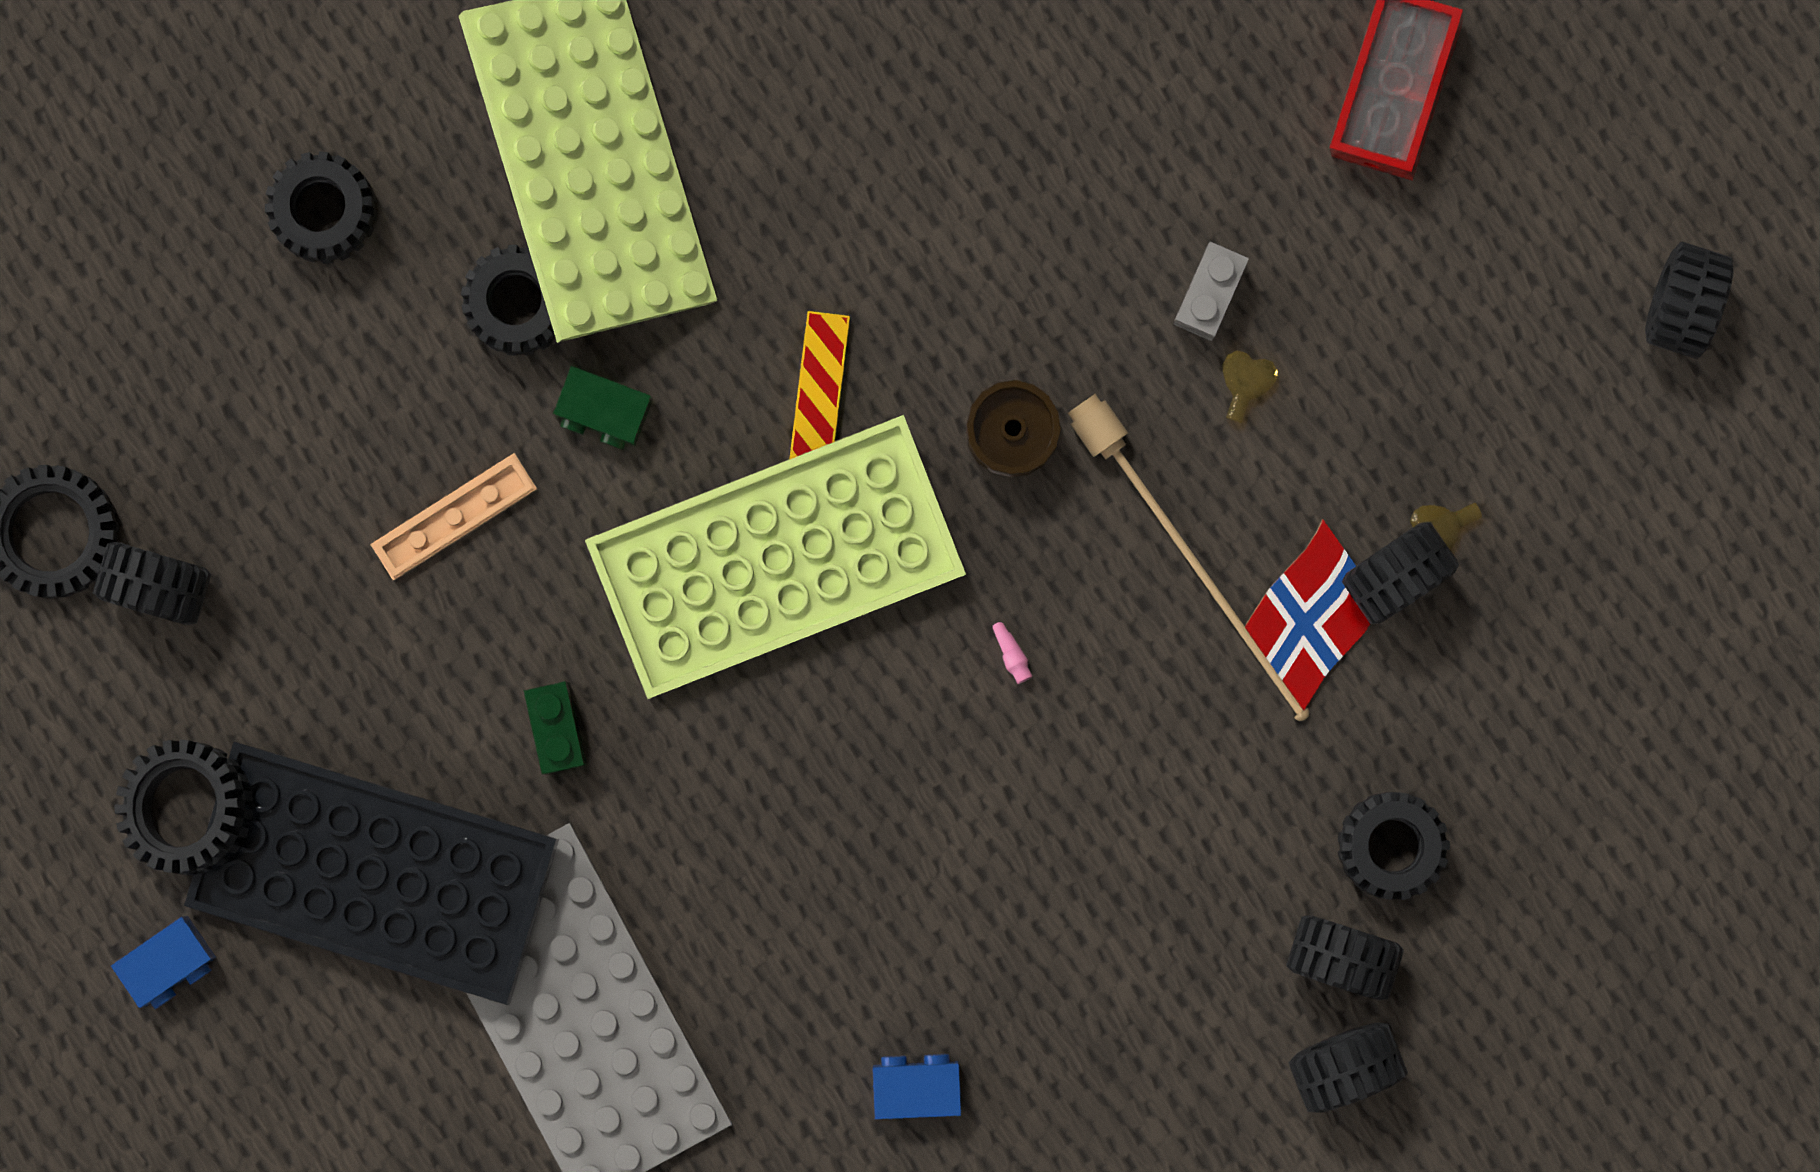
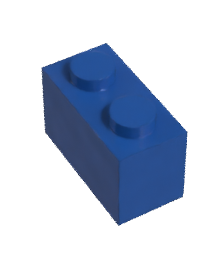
[111,916,216,1009]
[873,1054,961,1119]

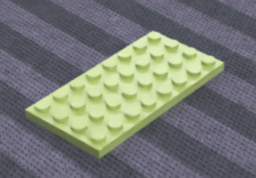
[459,0,717,343]
[585,415,966,699]

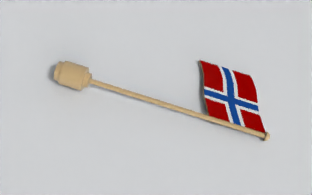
[1068,394,1370,721]

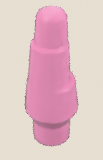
[993,622,1032,684]

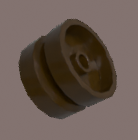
[965,380,1061,478]

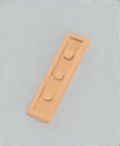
[370,453,538,581]

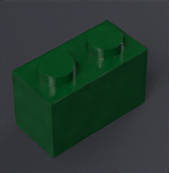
[553,366,653,450]
[523,681,587,775]

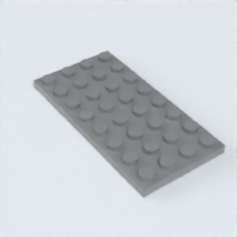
[466,823,732,1172]

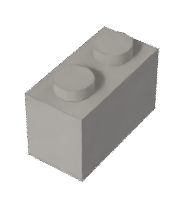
[1173,242,1249,341]

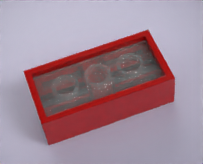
[1330,0,1464,181]

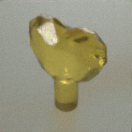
[1223,350,1278,423]
[1410,503,1482,550]

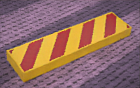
[789,311,850,460]

